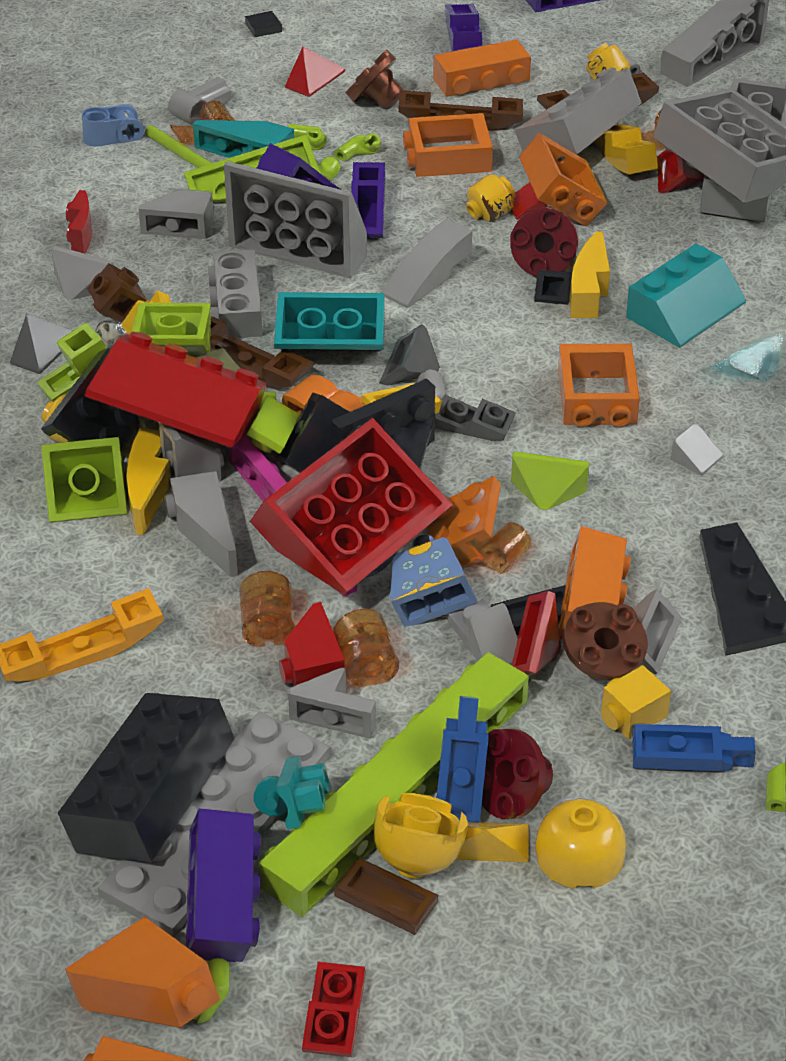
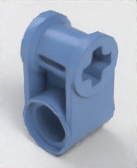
[82,104,144,147]

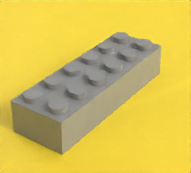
[700,78,786,222]

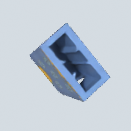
[390,535,478,626]

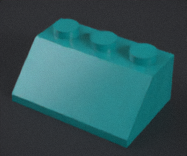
[626,243,746,348]
[274,292,385,350]

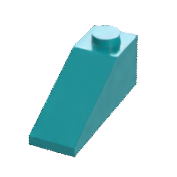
[193,120,294,158]

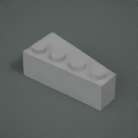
[660,0,769,87]
[514,68,642,158]

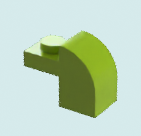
[37,322,106,402]

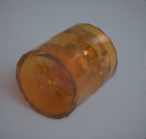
[239,571,295,647]
[333,608,400,688]

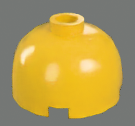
[374,793,468,879]
[535,798,627,888]

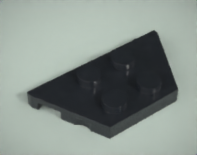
[41,347,140,451]

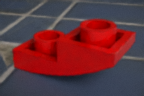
[65,190,92,254]
[302,961,366,1057]

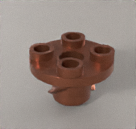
[345,49,403,109]
[563,602,648,680]

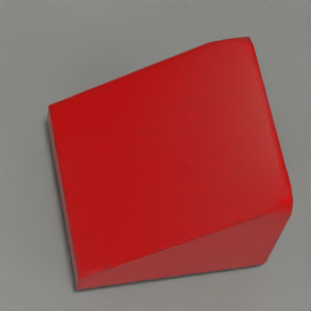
[511,182,548,220]

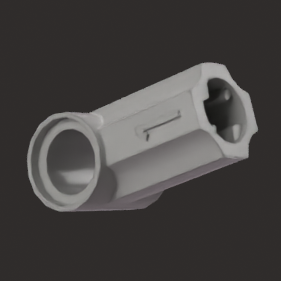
[168,77,231,125]

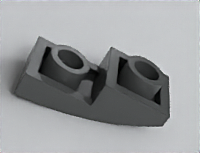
[435,395,516,441]

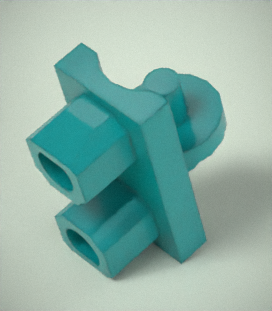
[253,756,331,830]

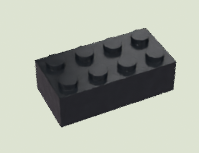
[58,693,235,863]

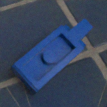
[436,696,489,823]
[632,724,756,771]

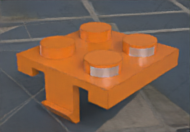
[427,476,501,568]

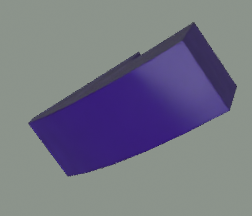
[445,3,482,52]
[351,162,386,238]

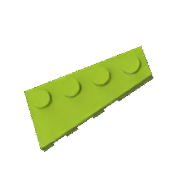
[184,134,321,203]

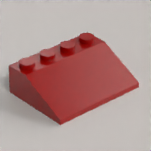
[85,332,267,448]
[250,418,452,595]

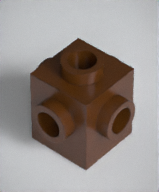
[87,263,147,324]

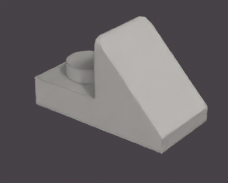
[447,599,518,665]
[288,668,376,739]

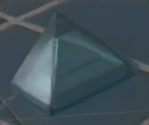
[708,332,783,382]

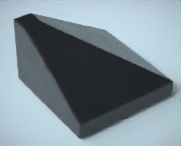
[534,270,572,305]

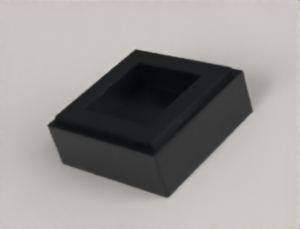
[245,11,282,37]

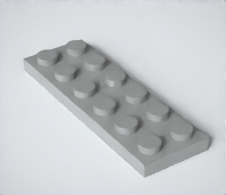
[98,711,331,938]

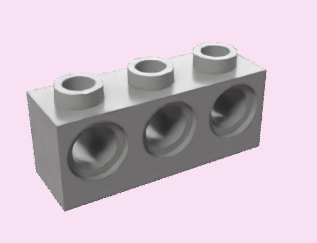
[208,249,263,338]

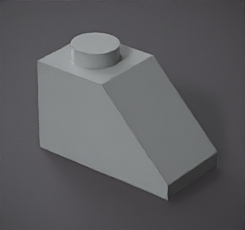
[138,189,214,239]
[159,423,224,482]

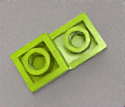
[247,395,299,454]

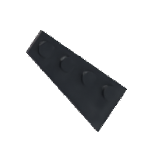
[699,522,786,656]

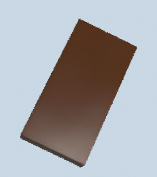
[334,857,438,935]

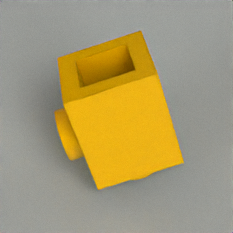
[601,665,671,740]

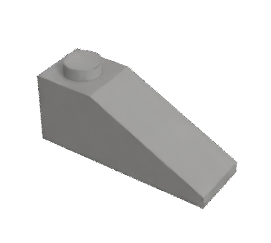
[165,471,238,577]

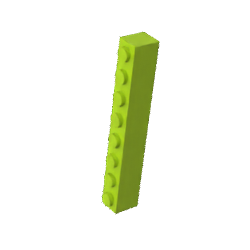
[259,652,529,917]

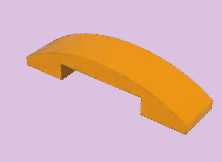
[0,588,164,681]

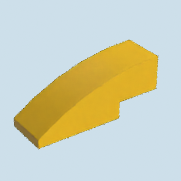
[593,123,658,174]
[570,231,610,318]
[127,427,171,535]

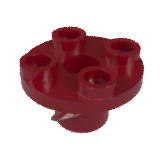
[510,208,579,276]
[482,729,553,819]

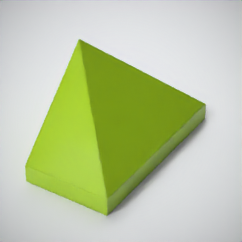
[511,451,590,510]

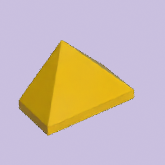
[455,822,529,862]

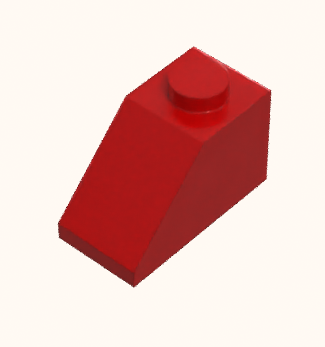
[279,602,345,686]

